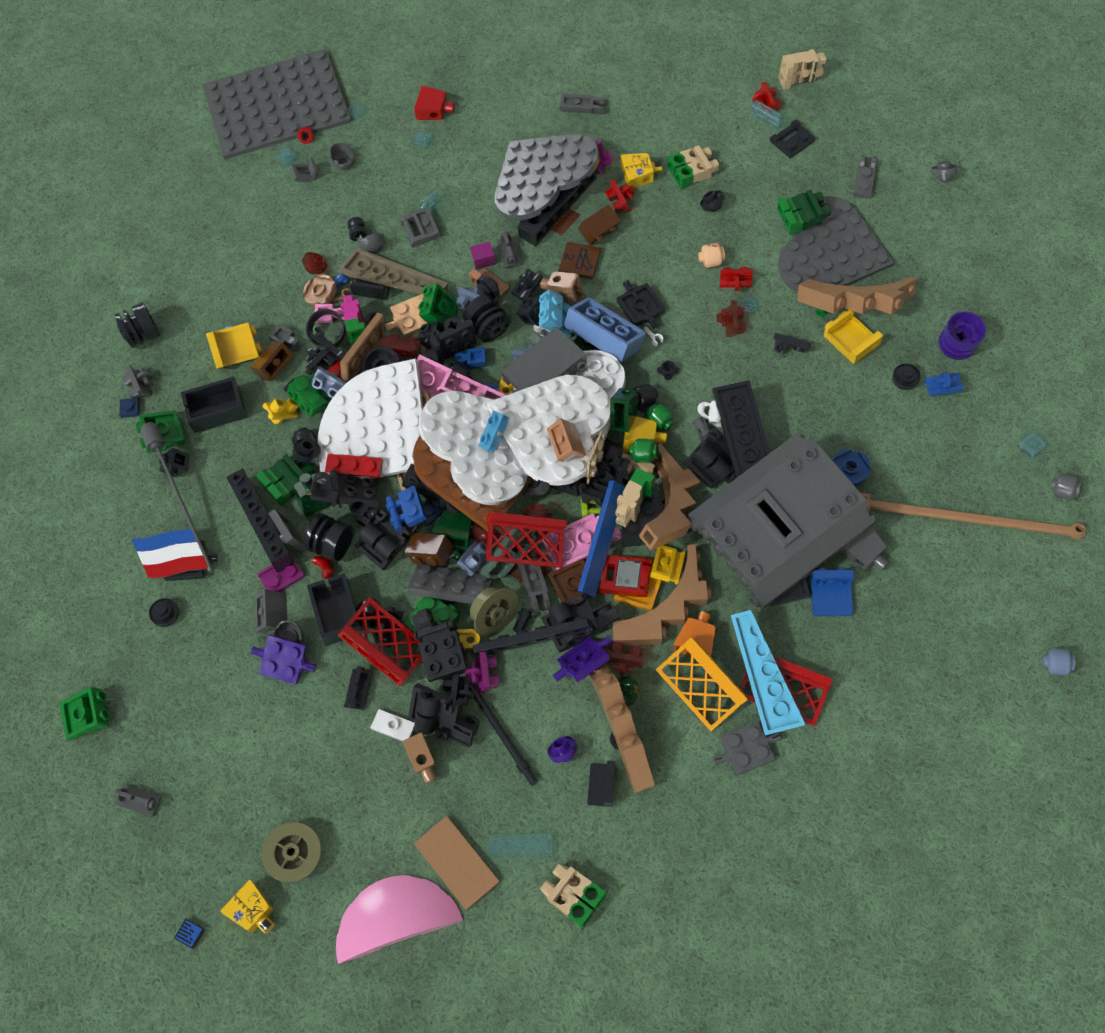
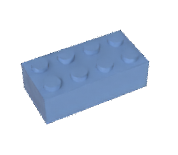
[563,297,646,362]

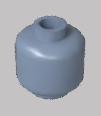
[1042,648,1075,676]

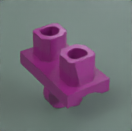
[595,140,615,174]
[465,652,499,693]

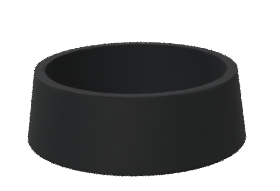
[306,309,346,348]

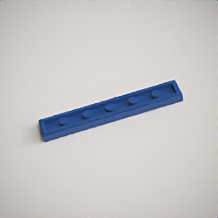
[578,480,625,598]

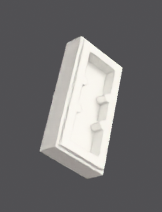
[370,709,414,741]

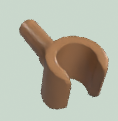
[328,288,350,304]

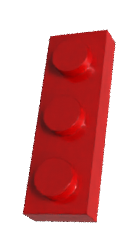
[325,454,383,478]

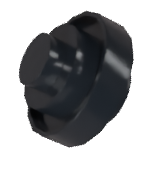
[700,190,725,212]
[476,275,499,299]
[892,363,921,390]
[292,438,321,463]
[149,598,179,627]

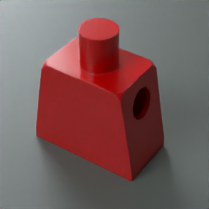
[414,85,455,120]

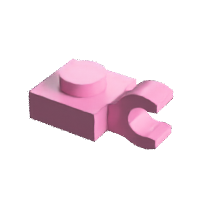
[315,304,344,323]

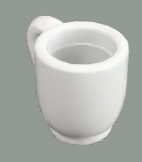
[697,400,722,427]

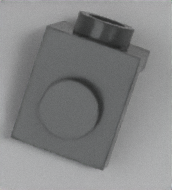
[290,158,318,181]

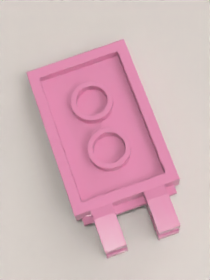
[542,513,622,570]

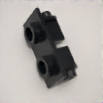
[374,606,405,648]
[344,666,372,710]

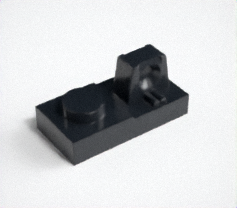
[773,333,811,354]

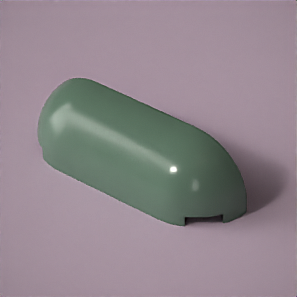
[479,529,536,579]

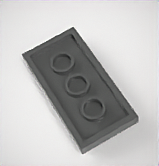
[408,565,493,604]

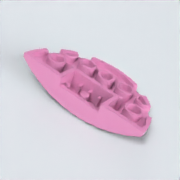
[417,354,506,400]
[336,875,463,964]

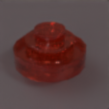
[302,252,327,274]
[523,503,552,518]

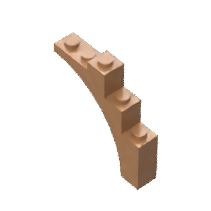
[797,276,917,315]
[639,443,700,551]
[613,544,711,647]
[589,663,655,793]

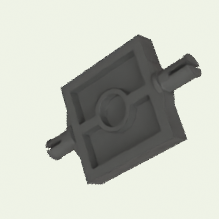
[713,721,781,776]

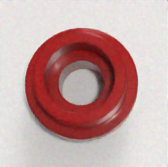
[297,127,314,144]

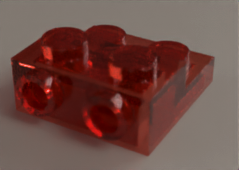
[379,334,422,358]

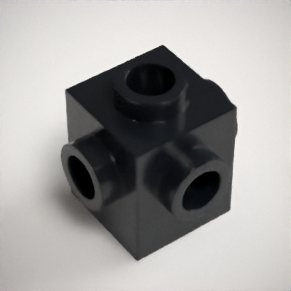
[516,297,540,326]
[417,321,445,350]
[159,448,190,477]

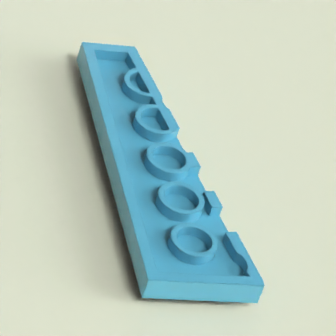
[731,610,805,735]

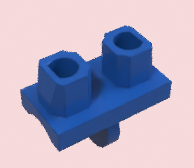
[925,372,964,397]

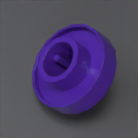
[547,736,578,763]

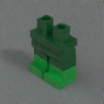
[777,190,831,235]
[256,453,315,506]

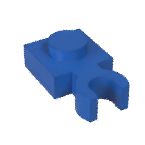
[455,347,487,368]

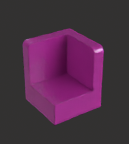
[470,241,496,270]

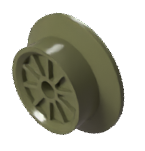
[470,587,518,638]
[262,822,321,883]

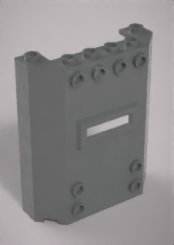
[688,432,876,610]

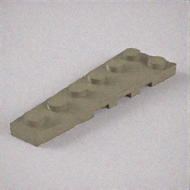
[339,248,448,294]

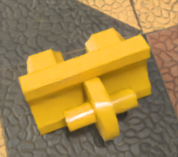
[263,398,299,424]

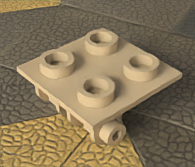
[582,431,604,484]

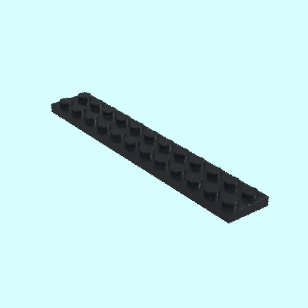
[712,380,810,607]

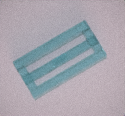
[750,100,783,130]

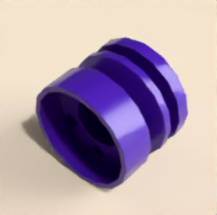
[938,311,986,360]

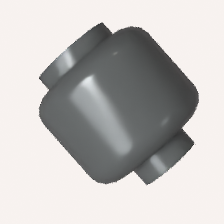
[1051,473,1083,500]

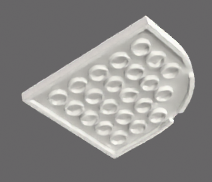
[318,359,423,482]

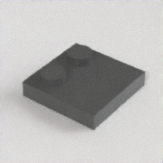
[268,509,306,553]

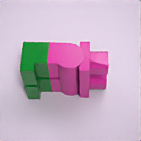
[340,295,365,346]

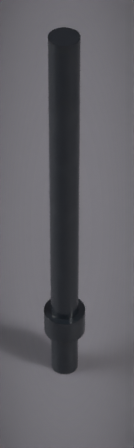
[469,682,538,786]

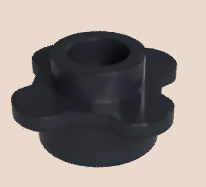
[657,360,679,380]

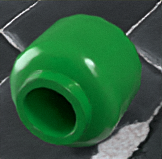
[646,404,674,431]
[630,438,659,463]

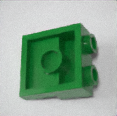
[418,283,458,326]
[287,372,332,418]
[136,410,185,453]
[403,597,459,633]
[60,687,110,741]

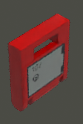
[600,555,652,597]

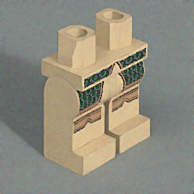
[779,49,826,90]

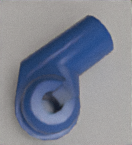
[333,274,349,296]

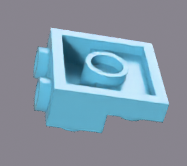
[539,290,572,338]

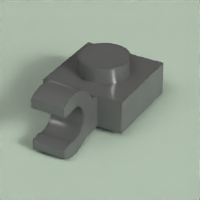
[269,324,301,352]

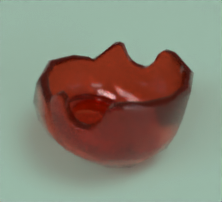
[472,523,501,544]

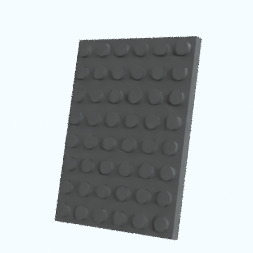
[202,49,351,159]

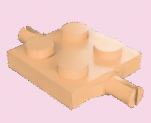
[384,294,427,338]

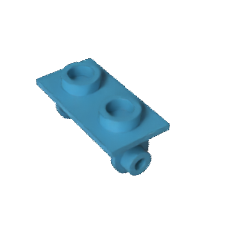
[478,410,509,453]

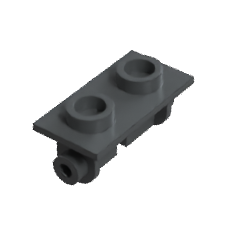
[497,231,522,268]
[114,785,161,817]

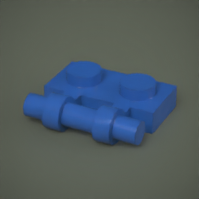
[386,485,427,531]

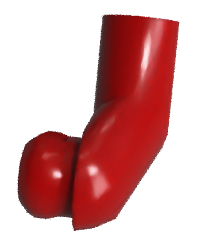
[312,555,335,579]

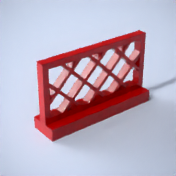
[486,512,567,568]
[337,597,422,686]
[740,656,832,726]

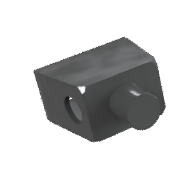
[839,527,889,571]

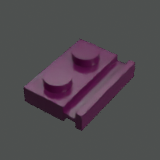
[257,554,305,592]

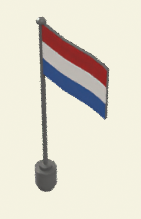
[131,422,214,579]

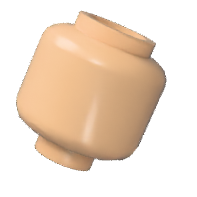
[698,243,725,268]

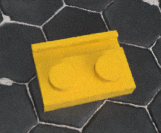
[650,545,685,585]

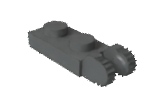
[560,93,607,114]
[853,155,876,199]
[518,557,551,613]

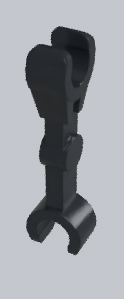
[310,327,346,362]

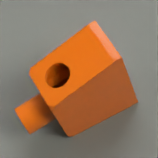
[673,611,715,656]

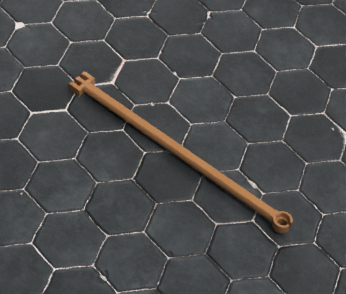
[861,493,1086,540]

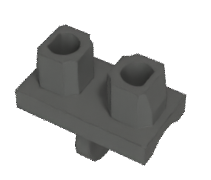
[122,365,153,398]

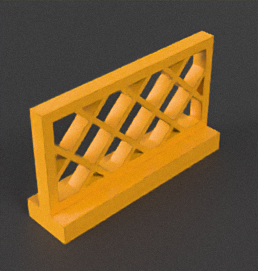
[656,636,748,731]

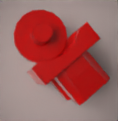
[752,82,782,116]
[605,180,635,214]
[720,267,753,291]

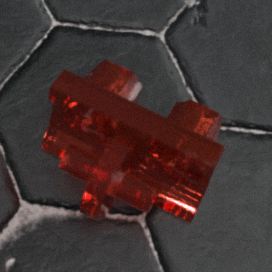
[716,300,746,337]
[607,642,643,677]

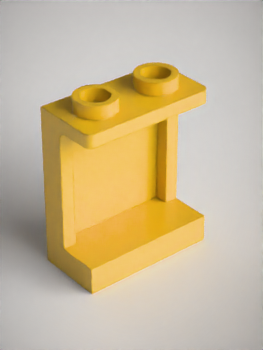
[824,310,883,364]
[206,322,262,369]

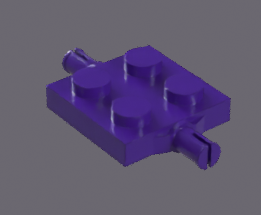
[251,635,317,685]
[552,636,613,683]

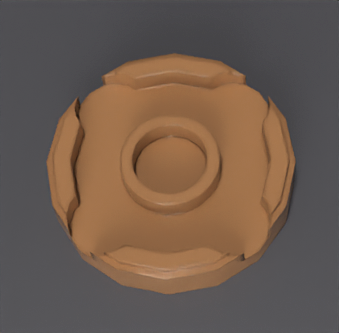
[303,274,337,307]

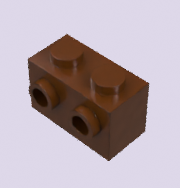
[578,204,621,245]
[250,341,294,381]
[405,533,453,566]

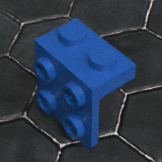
[810,568,854,616]

